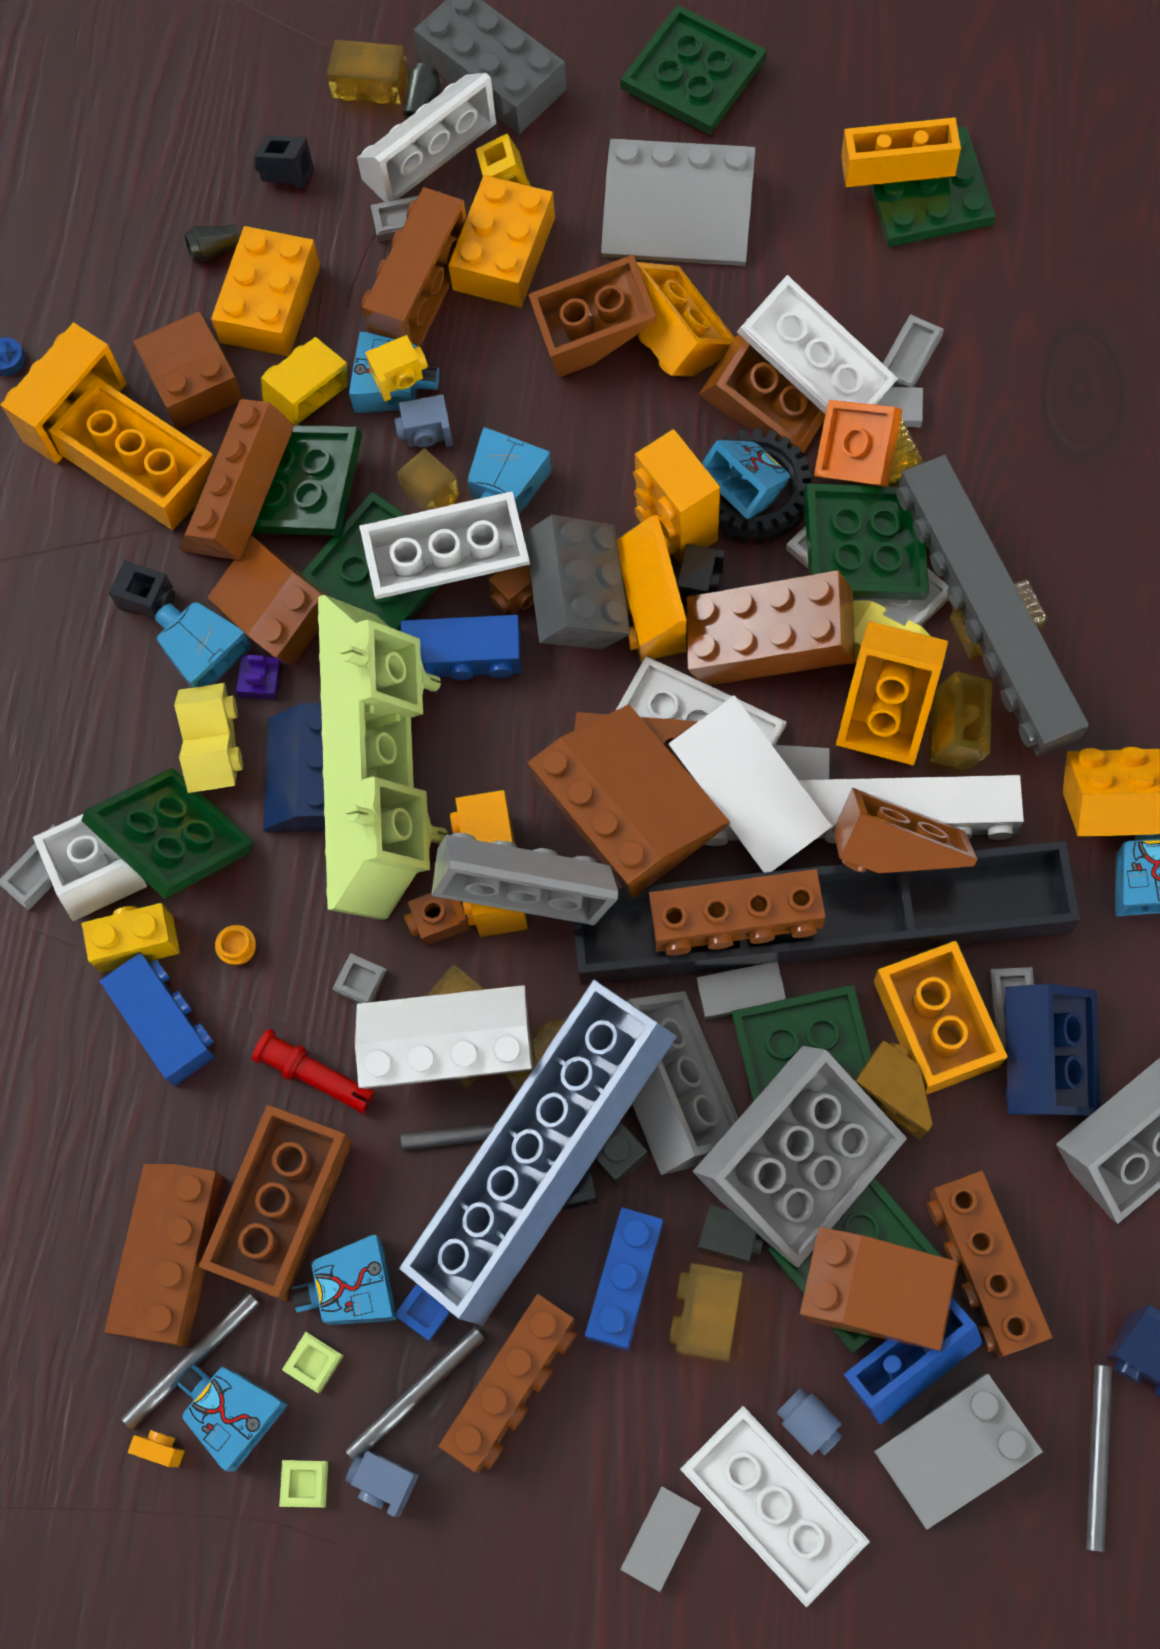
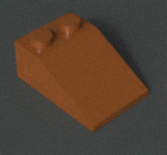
[528,254,658,378]
[133,311,243,430]
[699,334,826,454]
[207,536,332,665]
[832,787,977,873]
[800,1227,958,1351]

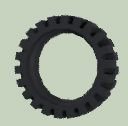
[703,428,811,545]

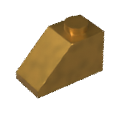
[854,1040,933,1139]

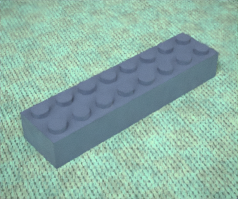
[399,980,677,1326]

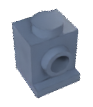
[395,395,453,447]
[346,1451,419,1517]

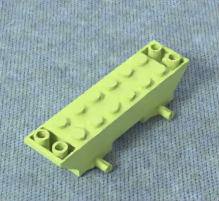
[318,595,447,920]

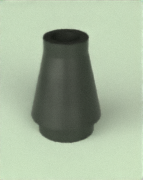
[402,63,441,118]
[184,224,239,263]

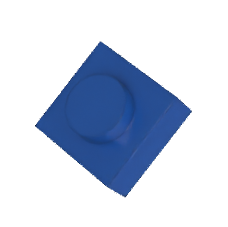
[395,1284,451,1342]

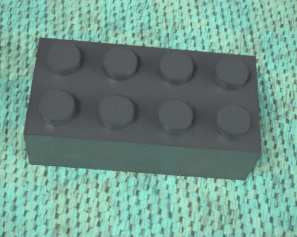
[413,0,567,134]

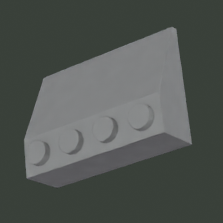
[601,139,755,266]
[692,1046,907,1268]

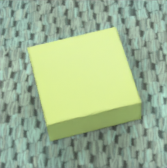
[282,1332,344,1394]
[279,1460,328,1507]

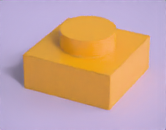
[128,1430,185,1468]

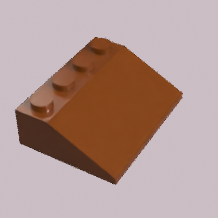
[527,704,730,899]

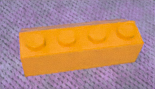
[48,378,214,531]

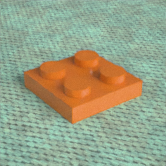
[814,400,903,487]

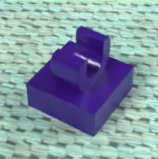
[236,655,282,699]

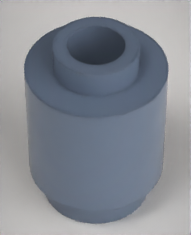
[776,1388,843,1456]

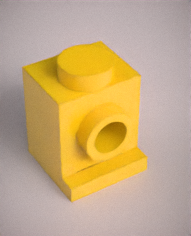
[476,133,530,186]
[365,335,428,402]

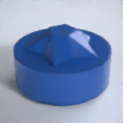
[0,337,26,376]

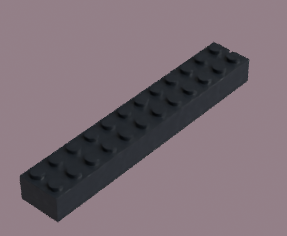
[574,841,1080,985]

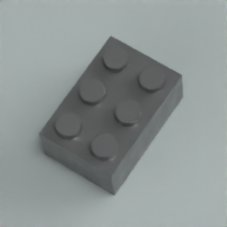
[525,515,630,650]

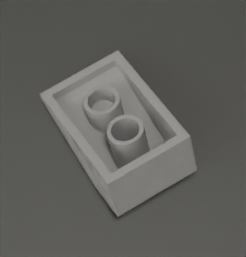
[874,1374,1043,1530]

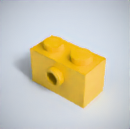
[261,337,347,425]
[82,903,180,973]

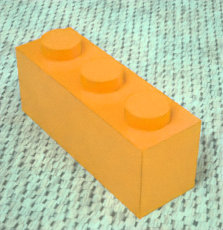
[841,117,961,187]

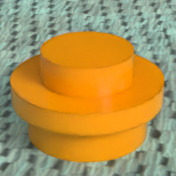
[215,925,256,966]

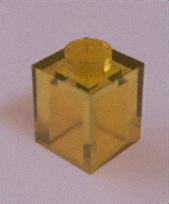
[397,448,459,511]

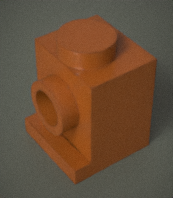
[489,565,534,615]
[404,893,470,947]

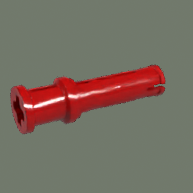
[251,1028,375,1115]

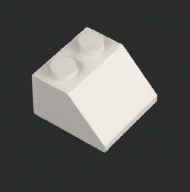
[33,814,147,921]

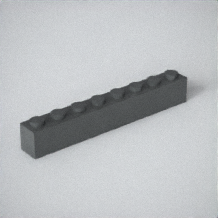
[896,455,1089,758]

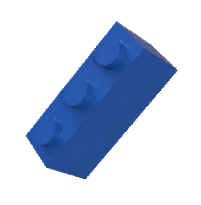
[401,615,522,680]
[99,952,216,1087]
[585,1207,663,1351]
[844,1298,983,1425]

